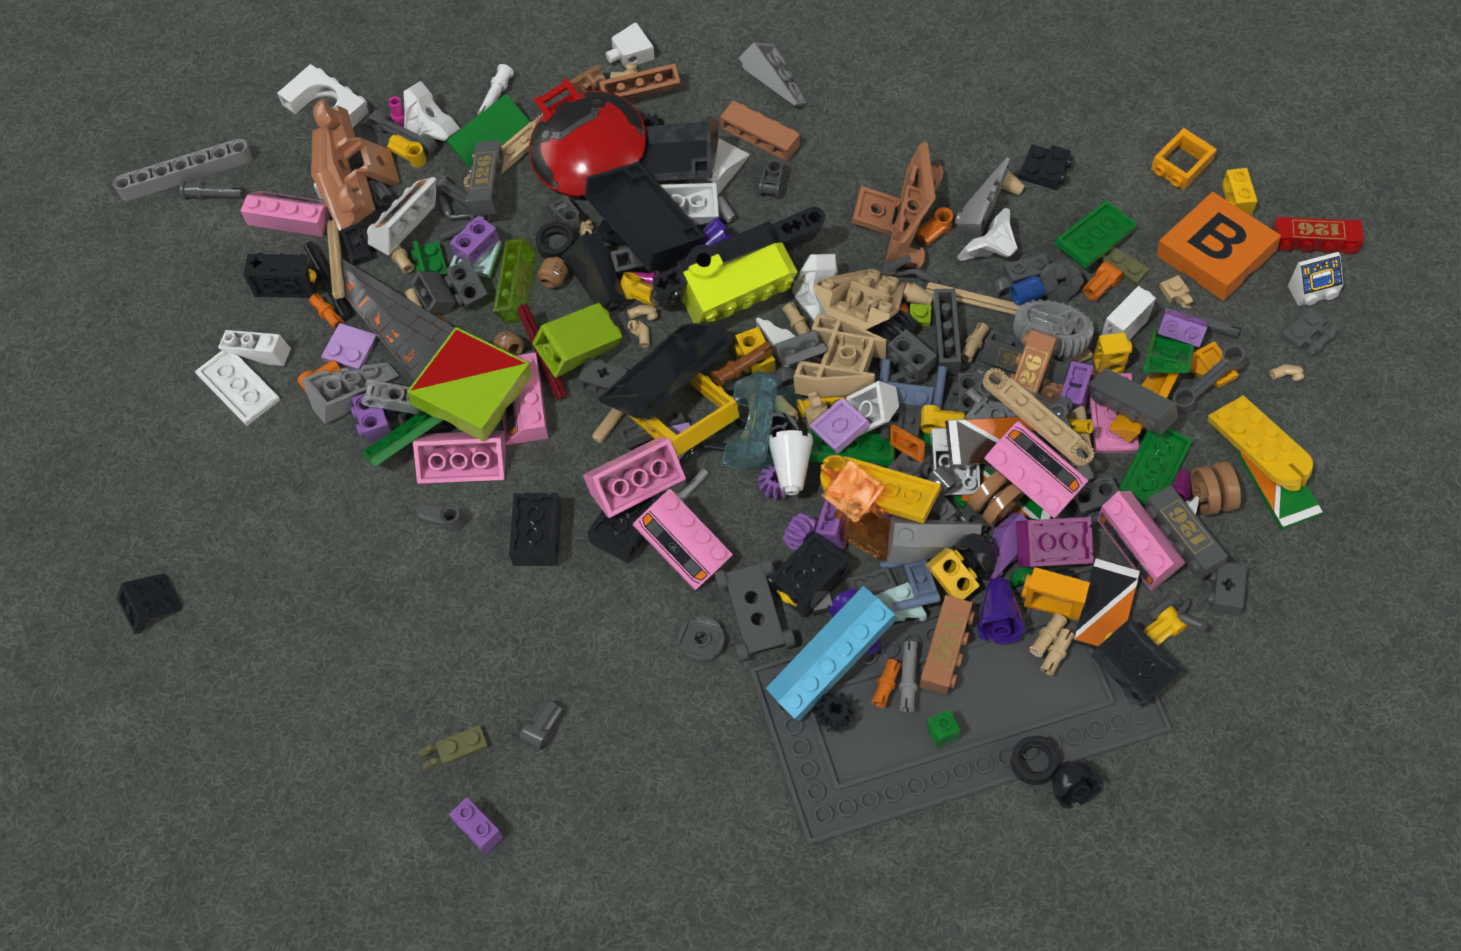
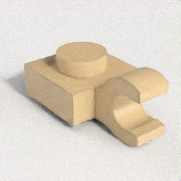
[1159,275,1193,309]
[804,392,828,429]

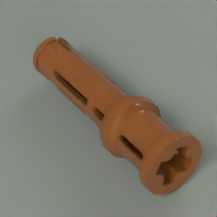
[711,342,773,388]

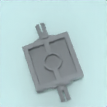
[965,387,1018,419]

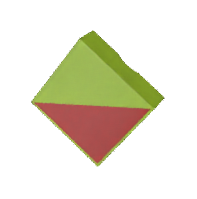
[407,327,532,442]

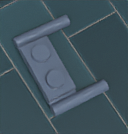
[879,359,947,409]
[879,560,940,612]

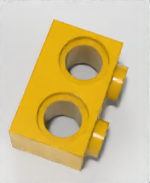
[1222,168,1257,215]
[733,327,776,379]
[1093,332,1132,374]
[925,547,980,600]

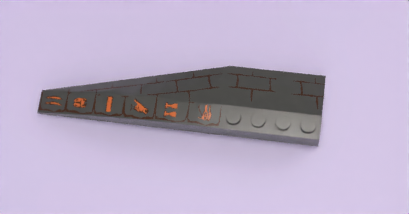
[329,258,463,432]

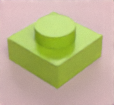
[910,303,932,327]

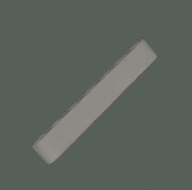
[113,139,252,201]

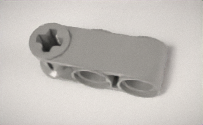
[361,379,424,415]

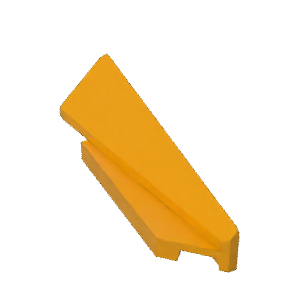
[1109,373,1179,443]

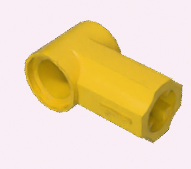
[387,134,427,168]
[620,272,655,306]
[920,405,965,434]
[1143,606,1188,646]

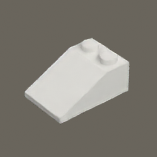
[685,138,750,195]
[661,183,719,226]

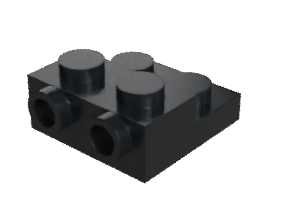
[1018,144,1073,191]

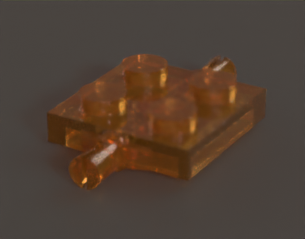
[821,459,887,524]
[834,503,890,561]

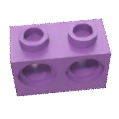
[450,216,499,266]
[1157,308,1207,347]
[1060,361,1094,411]
[350,393,391,443]
[815,496,855,550]
[449,797,503,855]

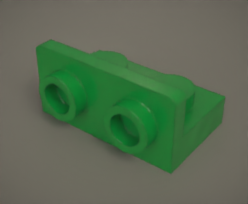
[411,240,447,279]

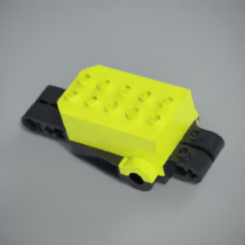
[649,206,825,323]

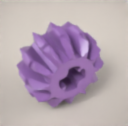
[758,464,786,501]
[783,513,818,550]

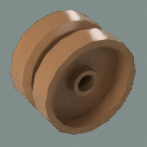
[1190,461,1241,516]
[967,470,1024,527]

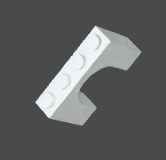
[277,64,369,128]

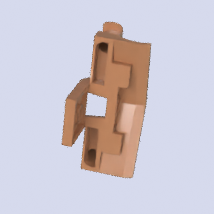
[311,99,400,231]
[851,142,943,276]

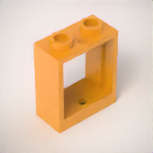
[1151,128,1217,191]
[1021,567,1090,621]

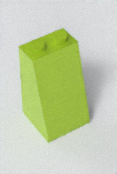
[532,303,622,378]

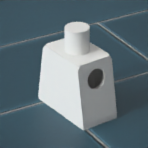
[605,23,655,68]

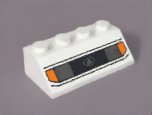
[367,177,436,256]

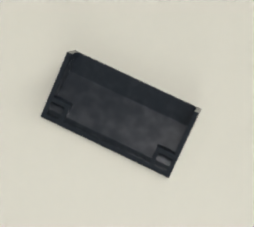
[639,116,718,182]
[585,161,706,273]
[598,321,733,419]

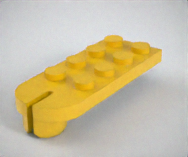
[1208,395,1313,491]
[820,455,941,524]

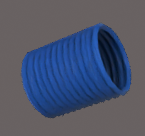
[1010,275,1045,307]

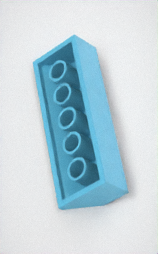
[766,586,898,721]

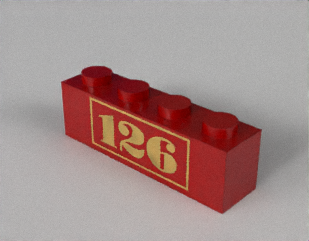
[1271,217,1364,254]

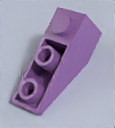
[985,513,1027,579]

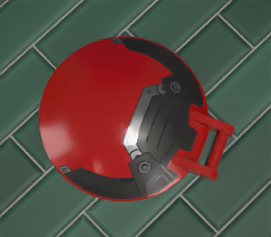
[529,78,646,198]

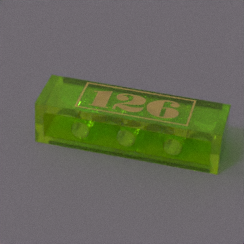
[493,238,535,324]

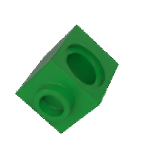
[926,709,960,749]

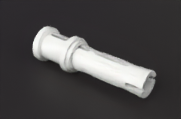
[477,64,514,115]

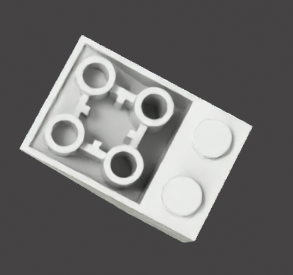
[930,428,980,496]

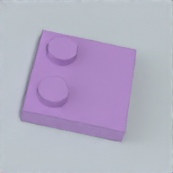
[321,323,378,370]
[809,398,871,454]

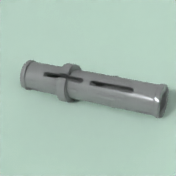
[899,641,918,712]

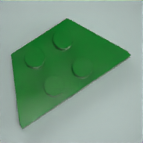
[1142,327,1194,373]

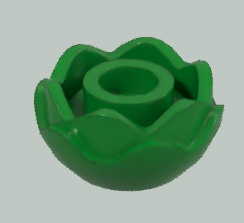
[1010,567,1034,588]

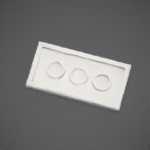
[195,350,280,426]

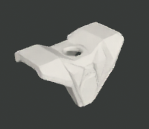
[403,81,461,141]
[957,208,1017,261]
[792,254,838,321]

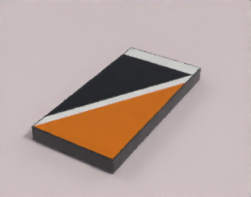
[1072,558,1140,649]

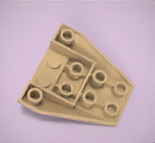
[813,269,905,330]

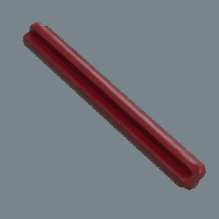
[517,303,567,400]

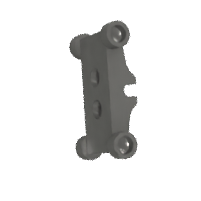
[978,376,1073,420]
[714,558,795,661]

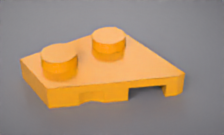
[1189,341,1239,388]

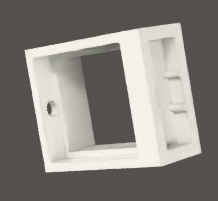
[1102,286,1156,341]

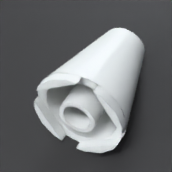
[768,430,813,495]

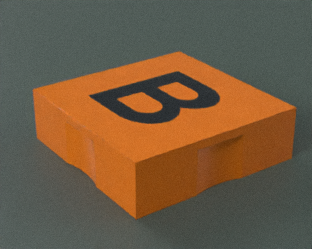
[1156,192,1281,301]

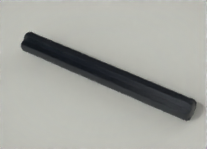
[303,241,352,321]

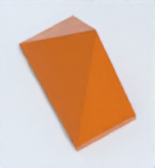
[890,424,925,463]

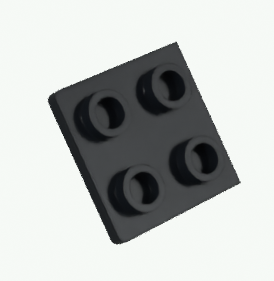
[117,574,182,634]

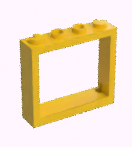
[628,372,739,457]

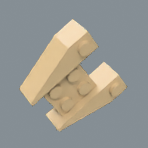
[794,314,887,397]

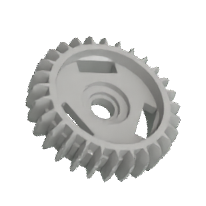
[1013,299,1094,358]

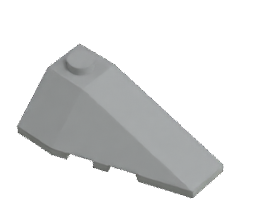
[739,42,807,106]
[955,157,1011,238]
[302,362,399,424]
[886,517,982,564]

